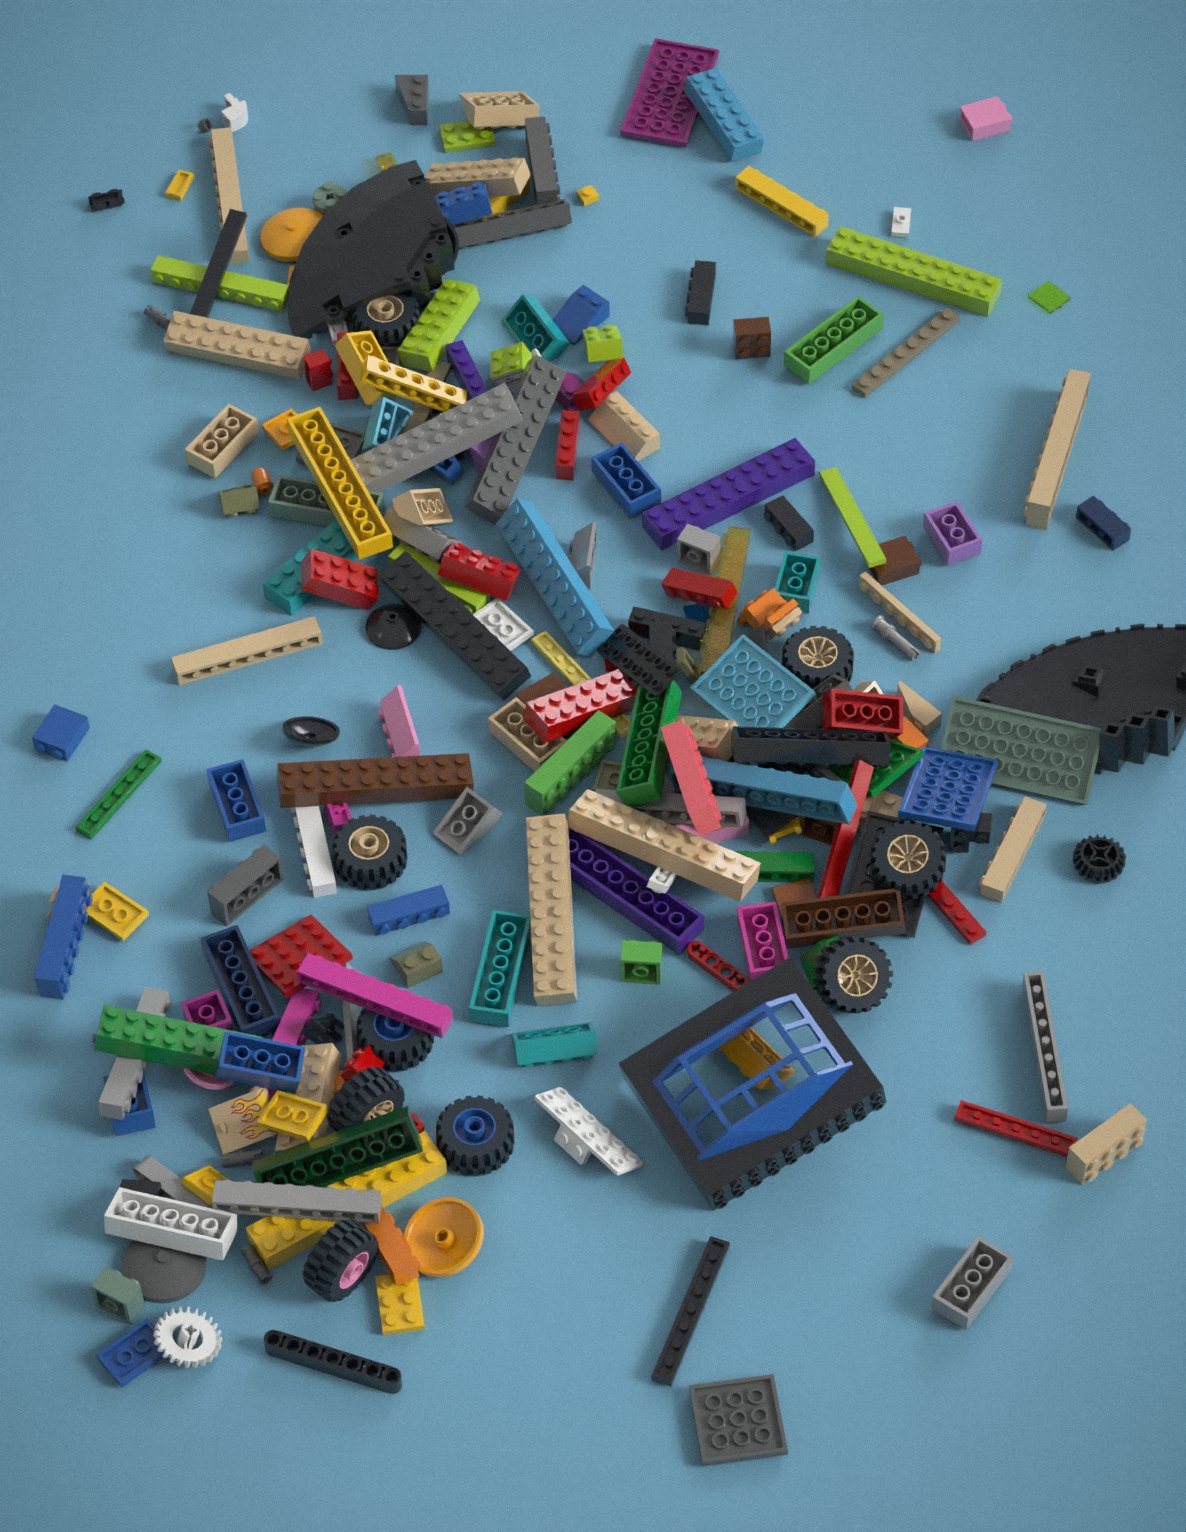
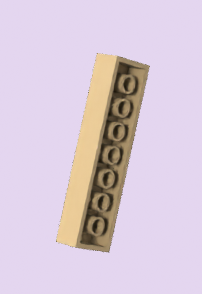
[163,311,311,380]

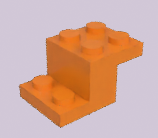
[736,588,798,634]

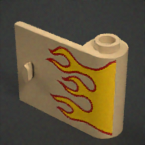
[208,1086,278,1155]

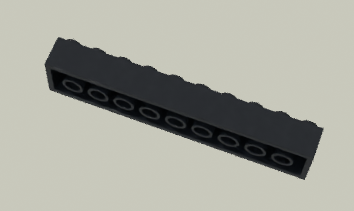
[379,550,531,701]

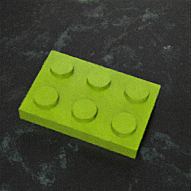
[439,120,495,153]

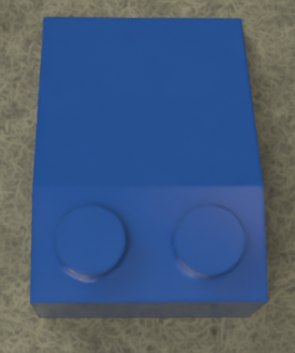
[553,284,610,345]
[103,1071,156,1136]

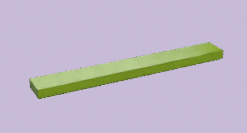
[819,467,886,568]

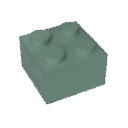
[91,1267,145,1324]

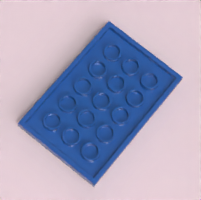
[898,746,998,831]

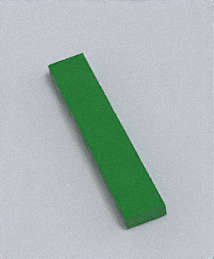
[75,749,162,840]

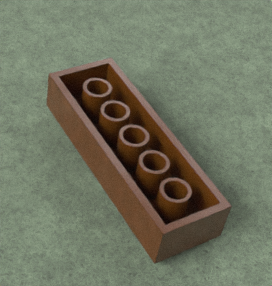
[781,888,905,948]

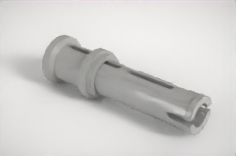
[870,615,921,661]

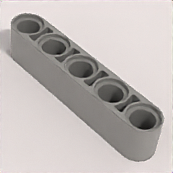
[133,1155,213,1209]

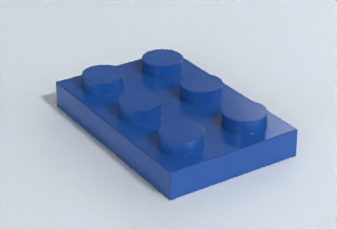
[96,1318,164,1388]

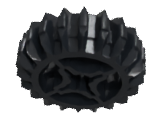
[1073,834,1126,884]

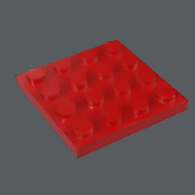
[249,914,353,998]

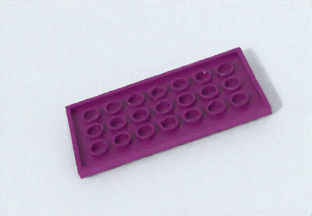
[620,38,719,147]

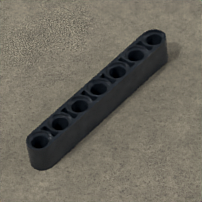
[264,1330,402,1394]

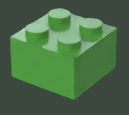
[620,940,662,985]

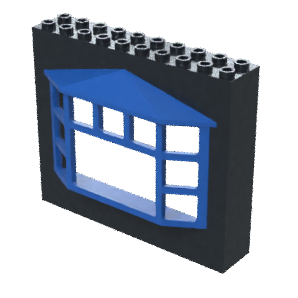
[618,957,887,1211]

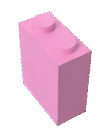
[959,96,1013,141]

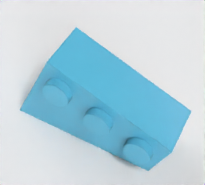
[362,397,414,452]

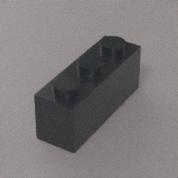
[764,495,814,551]

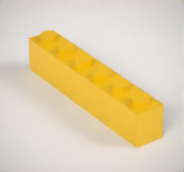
[735,166,829,237]

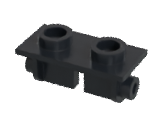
[88,189,125,212]

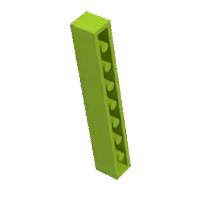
[150,255,289,312]

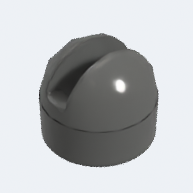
[198,118,212,133]

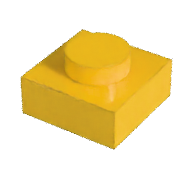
[576,185,599,206]

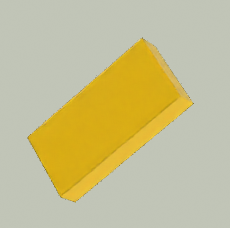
[165,169,195,201]

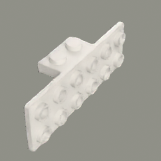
[534,1087,643,1176]

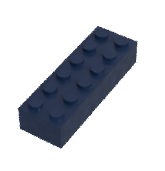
[200,925,280,1037]

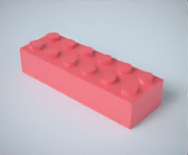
[661,719,722,836]

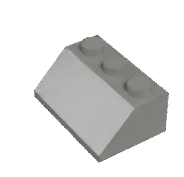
[568,523,597,589]

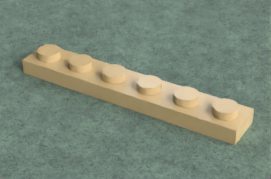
[859,572,941,653]

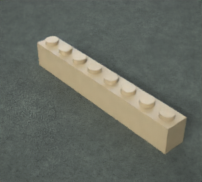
[171,616,323,686]

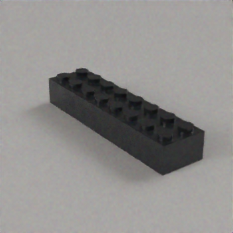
[731,726,891,768]

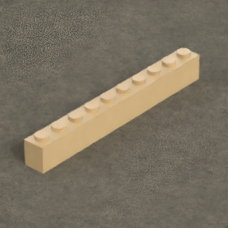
[209,127,249,264]

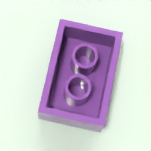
[923,501,982,566]

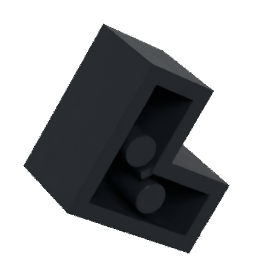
[949,813,992,853]

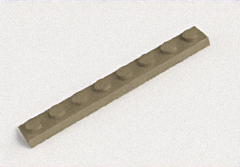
[852,308,960,398]

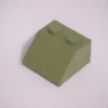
[218,484,260,517]
[389,941,443,988]

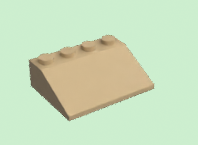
[459,91,540,129]

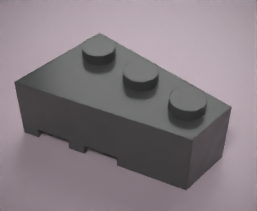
[394,75,429,125]

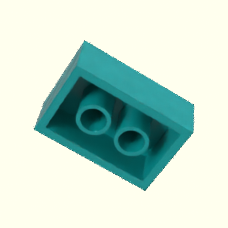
[774,551,821,614]

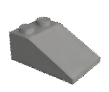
[433,787,503,855]

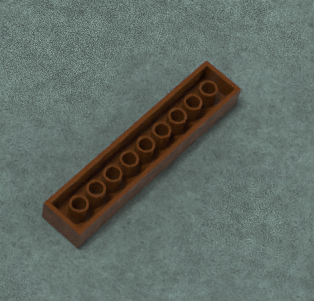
[276,753,474,808]

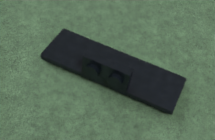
[597,624,682,697]

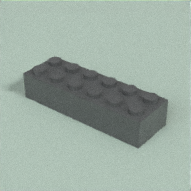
[525,116,560,205]

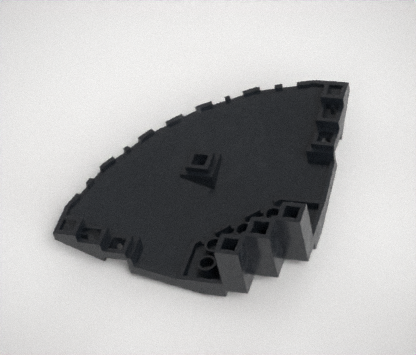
[288,160,455,339]
[976,624,1186,775]

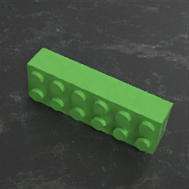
[784,296,884,384]
[524,710,617,816]

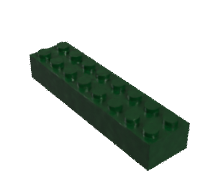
[252,1106,423,1188]

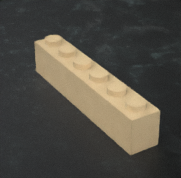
[979,796,1047,903]

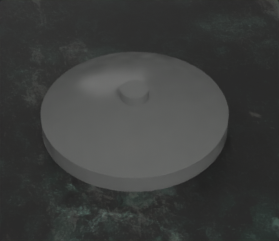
[123,1240,207,1303]

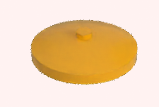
[260,207,323,262]
[403,1197,484,1278]

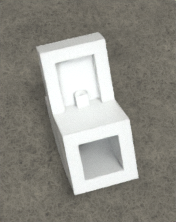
[221,93,248,133]

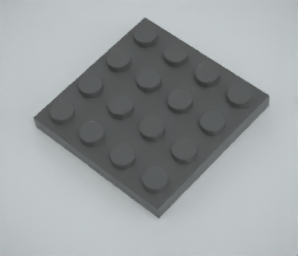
[689,1374,788,1466]

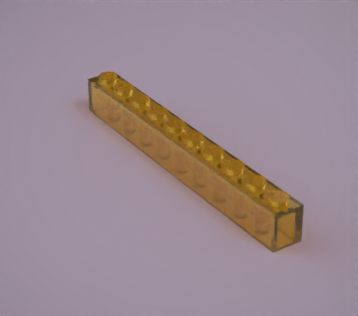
[697,526,750,676]

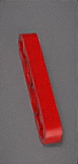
[687,941,750,992]

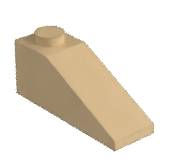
[897,681,942,737]

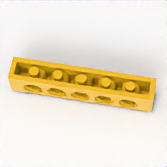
[360,355,467,412]

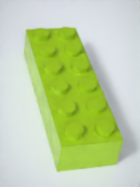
[397,279,480,372]

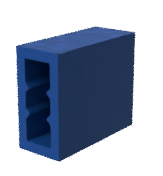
[32,704,90,761]

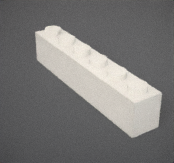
[291,806,337,898]

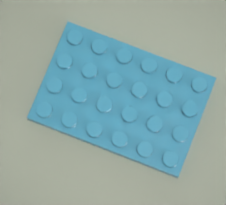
[690,634,816,728]

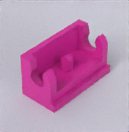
[323,803,352,839]

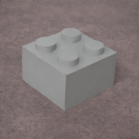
[677,524,720,575]

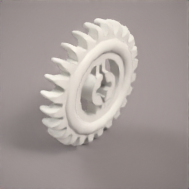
[153,1306,222,1368]

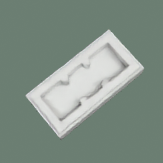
[891,207,911,238]

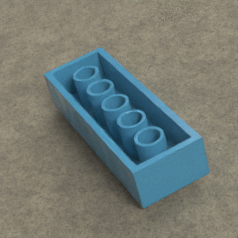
[684,68,764,162]

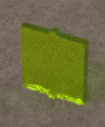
[1028,281,1071,314]

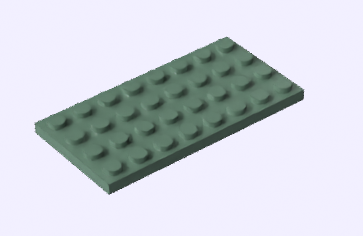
[941,696,1102,804]

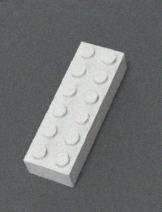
[104,1187,237,1261]

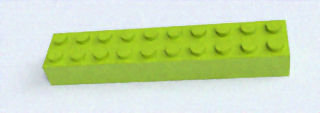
[826,226,1002,317]

